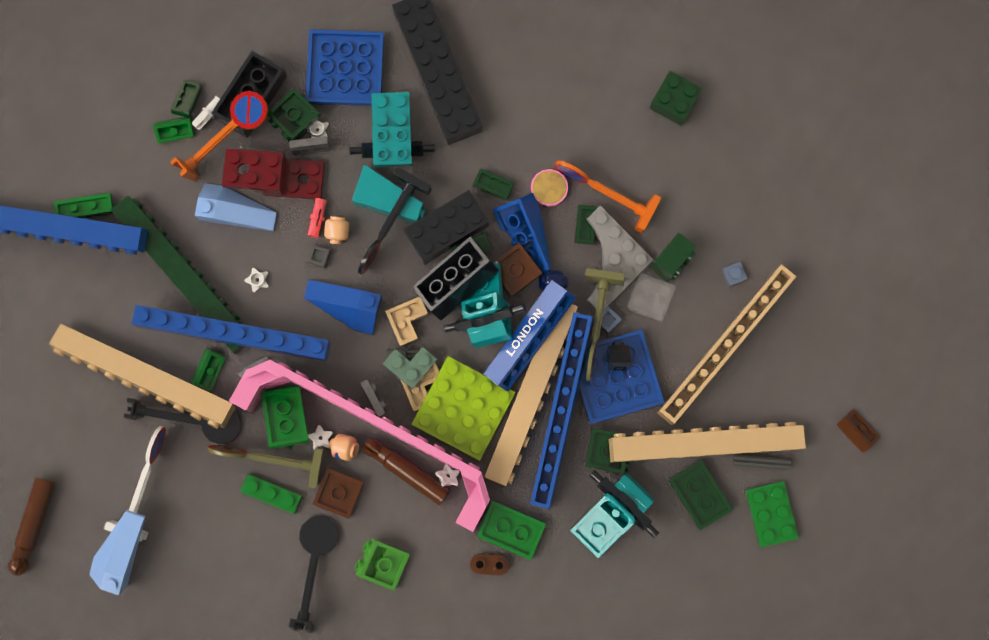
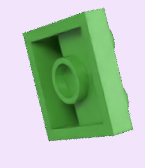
[355,538,410,591]

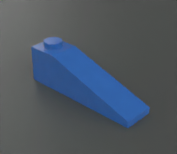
[493,193,551,272]
[304,280,382,335]

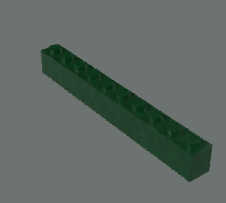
[111,195,245,354]

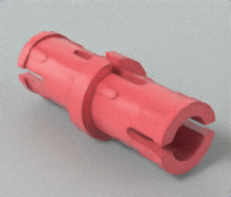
[307,198,327,238]

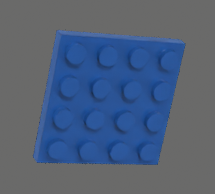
[305,29,384,106]
[579,329,664,425]

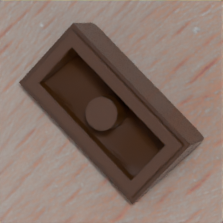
[837,409,880,453]

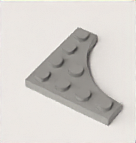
[586,205,653,310]

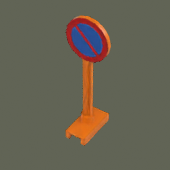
[170,91,268,182]
[554,160,662,234]

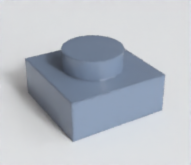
[722,262,747,287]
[601,306,622,333]

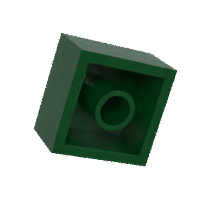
[649,71,703,126]
[650,232,697,283]

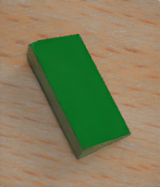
[153,116,195,143]
[190,349,226,392]

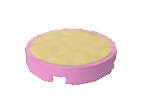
[530,169,568,207]

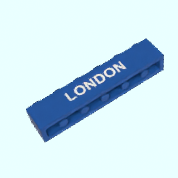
[484,280,576,391]

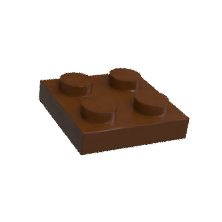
[493,243,543,297]
[312,468,364,519]

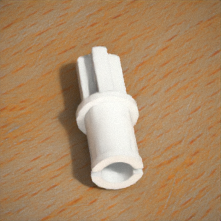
[192,96,220,130]

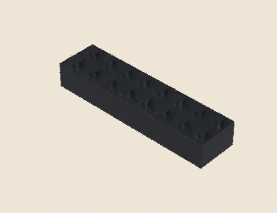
[392,0,483,145]

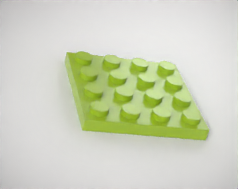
[411,356,516,461]

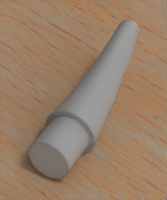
[238,357,269,378]

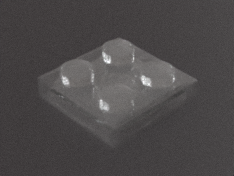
[627,273,676,322]

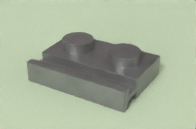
[289,136,331,155]
[360,379,387,419]

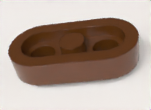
[470,554,509,575]

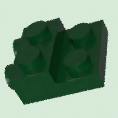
[267,88,321,142]
[585,428,631,474]

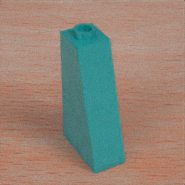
[352,165,426,223]

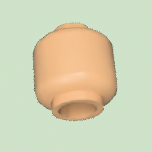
[324,216,350,244]
[329,434,359,461]

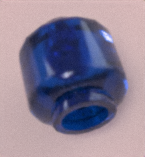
[538,270,568,291]

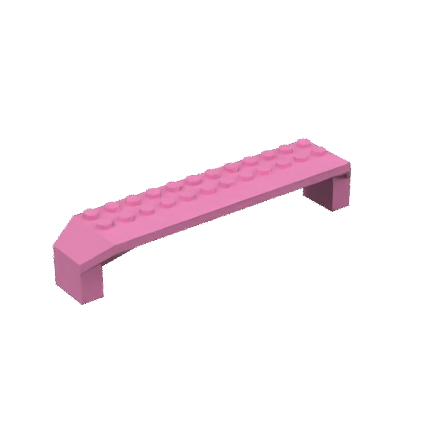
[229,360,490,532]

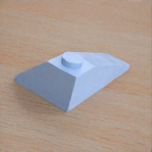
[195,183,277,231]
[89,510,146,595]

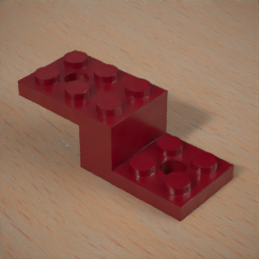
[222,148,325,200]

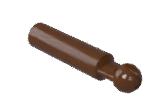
[364,438,451,506]
[8,477,55,576]

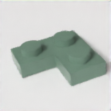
[382,347,437,389]

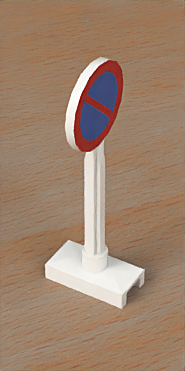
[104,426,166,542]

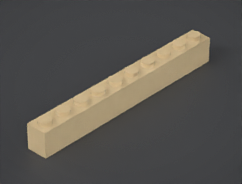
[657,264,797,425]
[484,304,579,487]
[49,324,235,429]
[609,422,806,463]

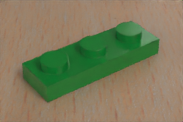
[53,193,113,218]
[240,474,302,514]

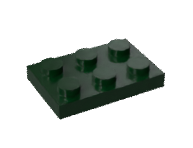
[668,460,733,530]

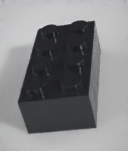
[212,51,287,138]
[404,190,489,265]
[412,237,499,320]

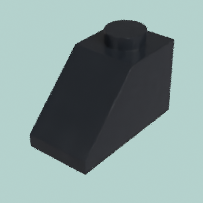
[608,342,631,371]

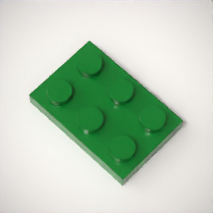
[261,386,309,449]
[745,481,799,548]
[477,501,546,560]

